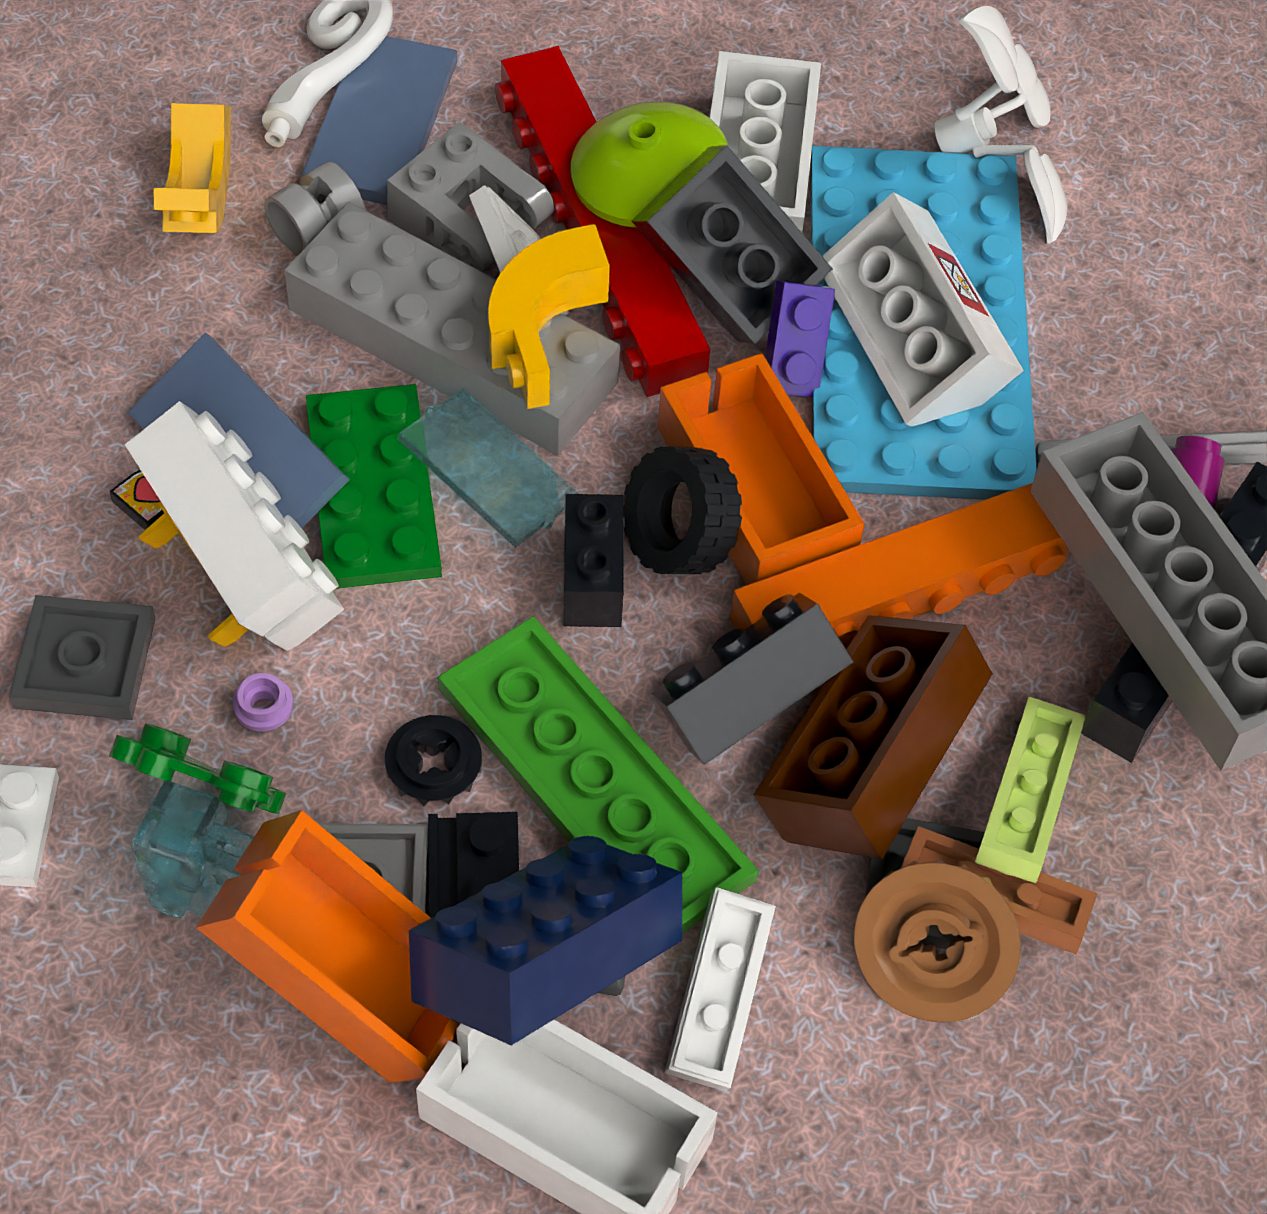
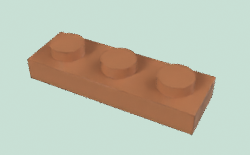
[901,826,1098,954]

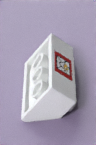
[822,192,1024,427]

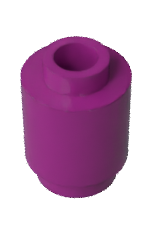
[1170,436,1225,510]

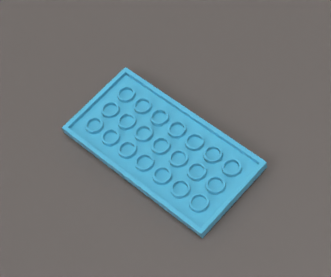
[810,146,1037,499]

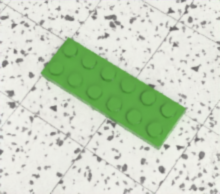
[438,616,759,934]

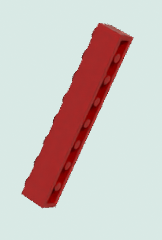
[495,46,711,397]

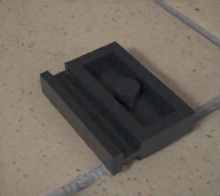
[428,812,519,918]

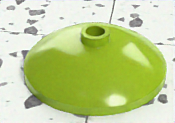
[571,101,728,227]

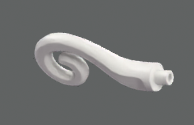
[262,0,394,147]

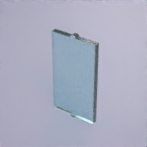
[398,389,579,548]

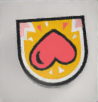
[109,470,164,530]

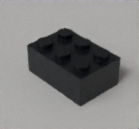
[631,145,833,344]

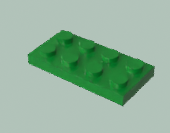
[306,384,442,589]

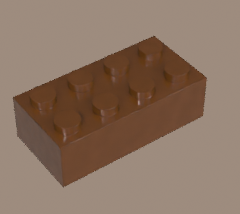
[753,615,993,859]

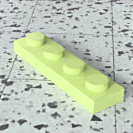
[975,697,1086,883]

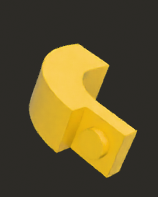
[154,103,231,233]
[488,224,610,409]

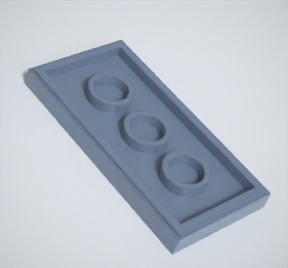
[301,36,458,205]
[128,332,350,528]

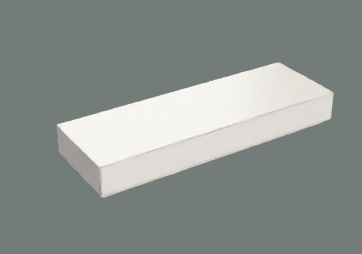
[664,887,776,1091]

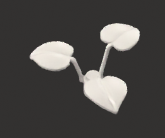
[935,6,1067,244]

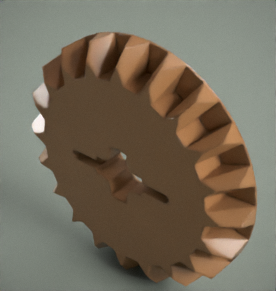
[854,859,1022,1023]

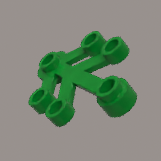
[109,723,286,814]

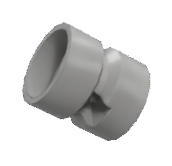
[264,161,365,256]

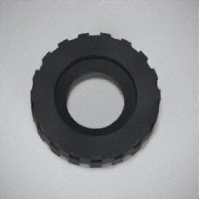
[623,446,742,575]

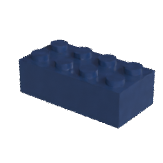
[409,836,682,1046]

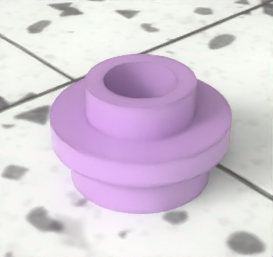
[232,673,293,732]

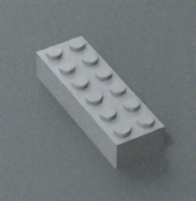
[284,202,620,456]
[1030,412,1267,771]

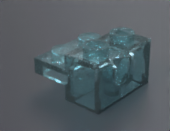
[130,780,254,918]

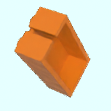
[657,353,865,585]
[196,810,460,1083]

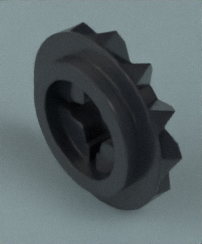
[385,715,482,807]

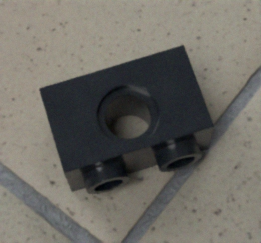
[563,494,624,627]

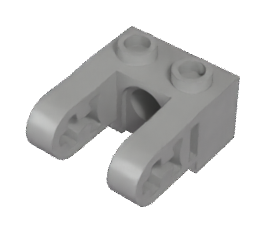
[387,122,554,272]

